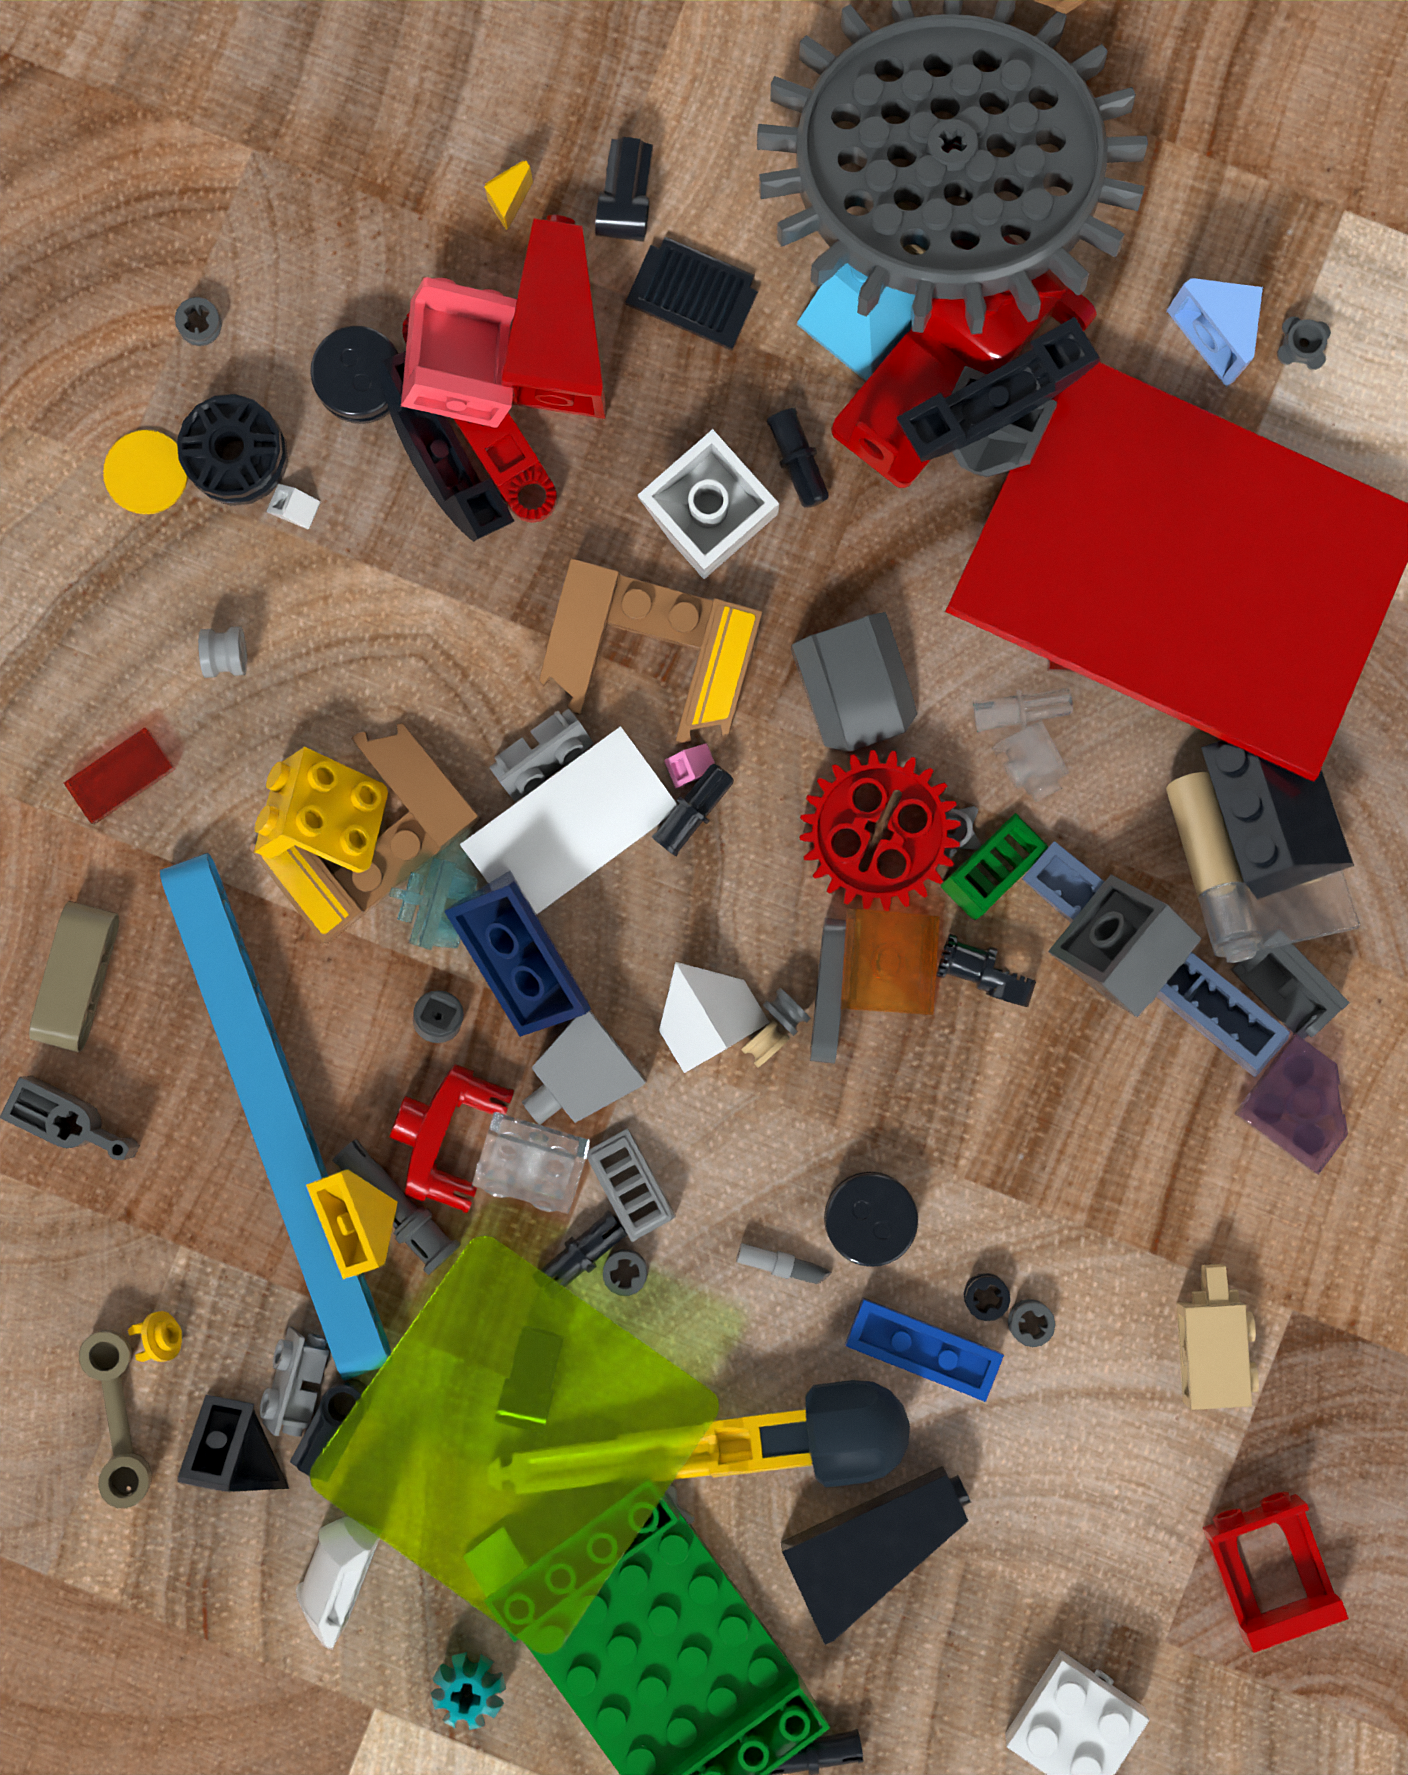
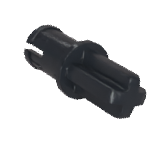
[766,408,829,508]
[652,764,734,856]

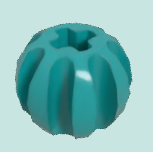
[430,1652,506,1730]

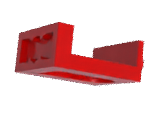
[1202,1491,1349,1654]

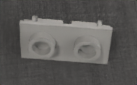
[489,709,594,802]
[260,1326,330,1437]

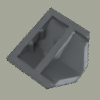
[951,366,1057,477]

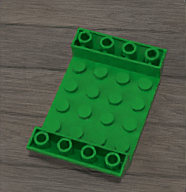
[484,1478,830,1775]

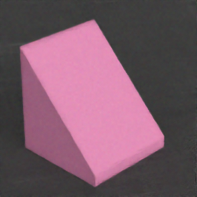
[664,743,715,788]

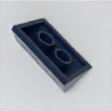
[444,870,591,1037]

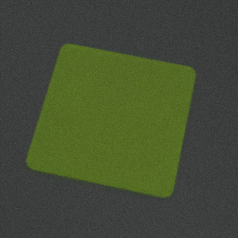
[310,1236,719,1654]

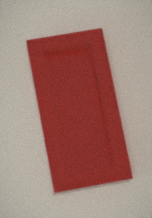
[64,727,176,825]

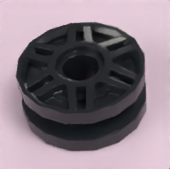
[177,394,288,506]

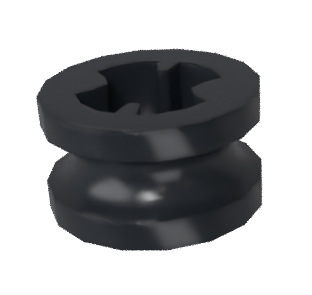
[963,1273,1011,1321]

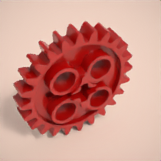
[799,750,961,911]

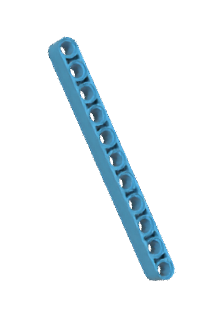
[160,852,393,1381]

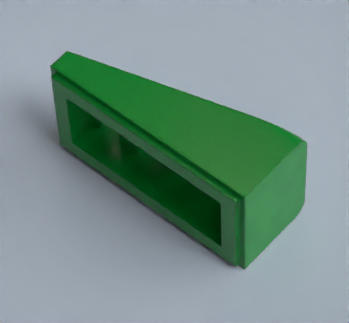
[941,813,1049,920]

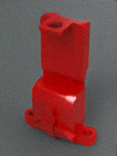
[831,235,1097,488]

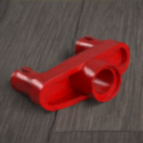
[389,1064,514,1214]

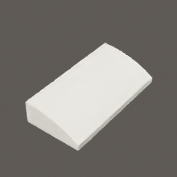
[460,726,678,914]

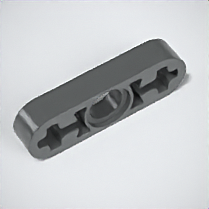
[810,918,850,1064]

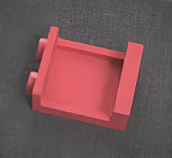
[401,277,517,428]

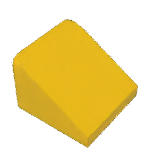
[484,161,533,230]

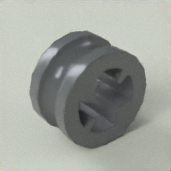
[175,297,222,346]
[763,988,811,1036]
[603,1249,648,1296]
[1007,1299,1056,1347]

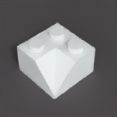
[638,429,779,579]

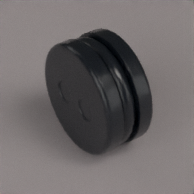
[310,326,399,424]
[824,1171,918,1267]

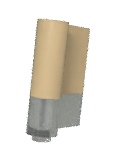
[1166,772,1360,963]

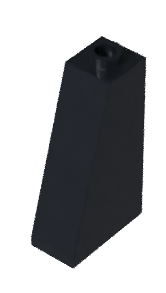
[781,1466,971,1645]

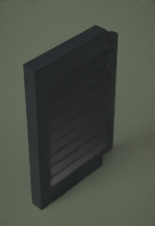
[625,236,758,351]

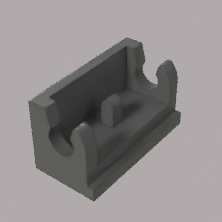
[1230,931,1350,1041]

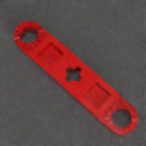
[402,312,557,523]

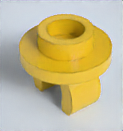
[128,1311,182,1362]

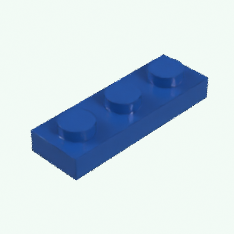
[845,1298,1004,1402]

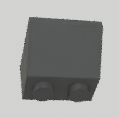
[1048,875,1202,1018]

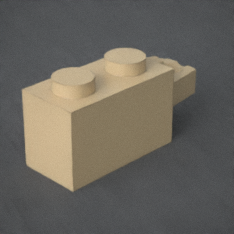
[1176,1264,1259,1410]

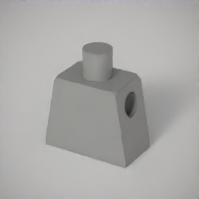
[522,1010,647,1125]

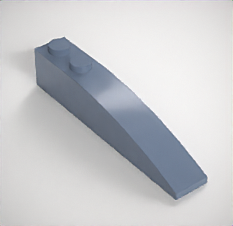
[1022,841,1290,1078]

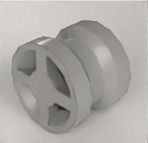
[198,627,247,678]

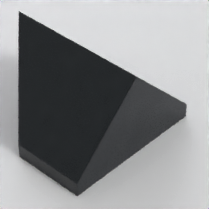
[178,1395,289,1492]

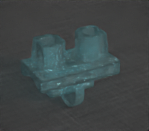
[389,858,478,950]

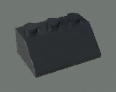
[1201,740,1355,900]

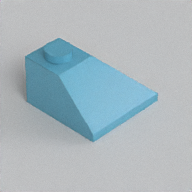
[797,263,916,381]

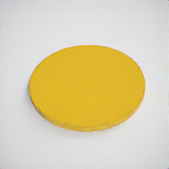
[103,430,188,515]

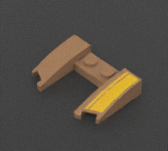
[539,558,762,744]
[249,723,481,944]

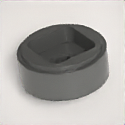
[413,991,464,1043]

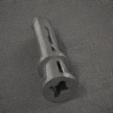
[332,1139,461,1275]

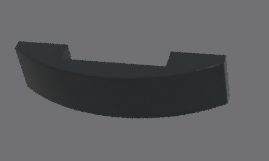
[896,317,1100,462]
[378,351,515,542]

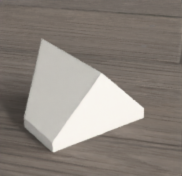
[659,962,769,1073]

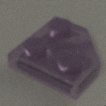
[1234,1034,1348,1175]

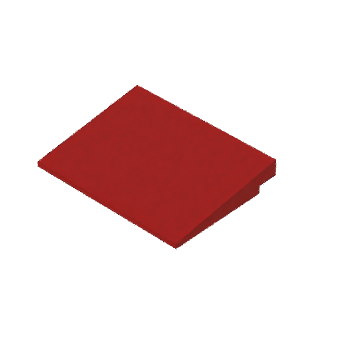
[945,362,1408,782]

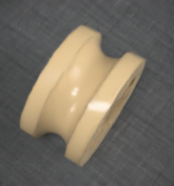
[741,1020,790,1068]

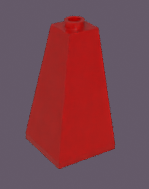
[501,215,607,419]

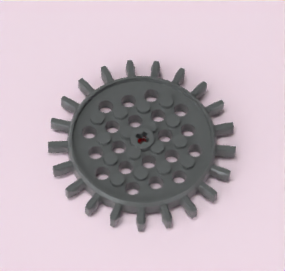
[757,0,1148,335]

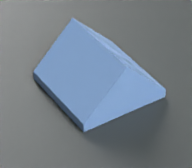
[1166,278,1263,387]

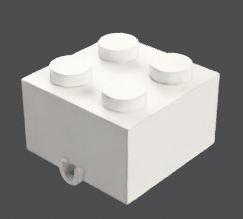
[1005,1649,1149,1775]

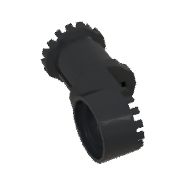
[936,934,1036,1007]

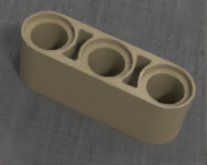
[29,901,120,1053]

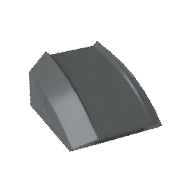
[791,612,918,752]

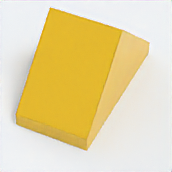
[306,1169,398,1279]

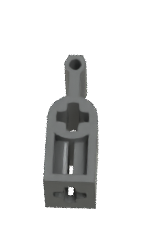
[0,1076,140,1160]

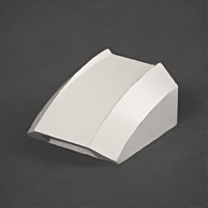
[296,1516,383,1648]

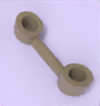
[79,1330,152,1508]

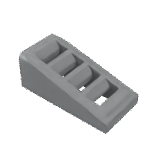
[584,1128,676,1242]

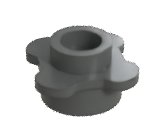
[1277,316,1331,370]

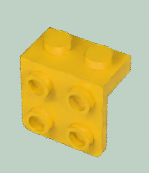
[254,747,388,873]

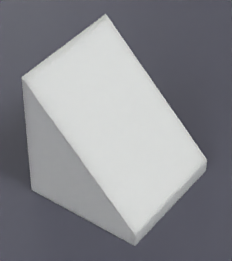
[266,484,321,530]

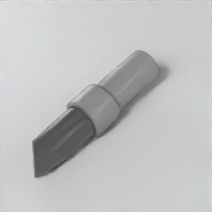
[736,1243,832,1284]

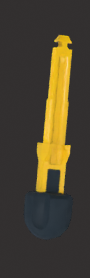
[487,1380,910,1495]

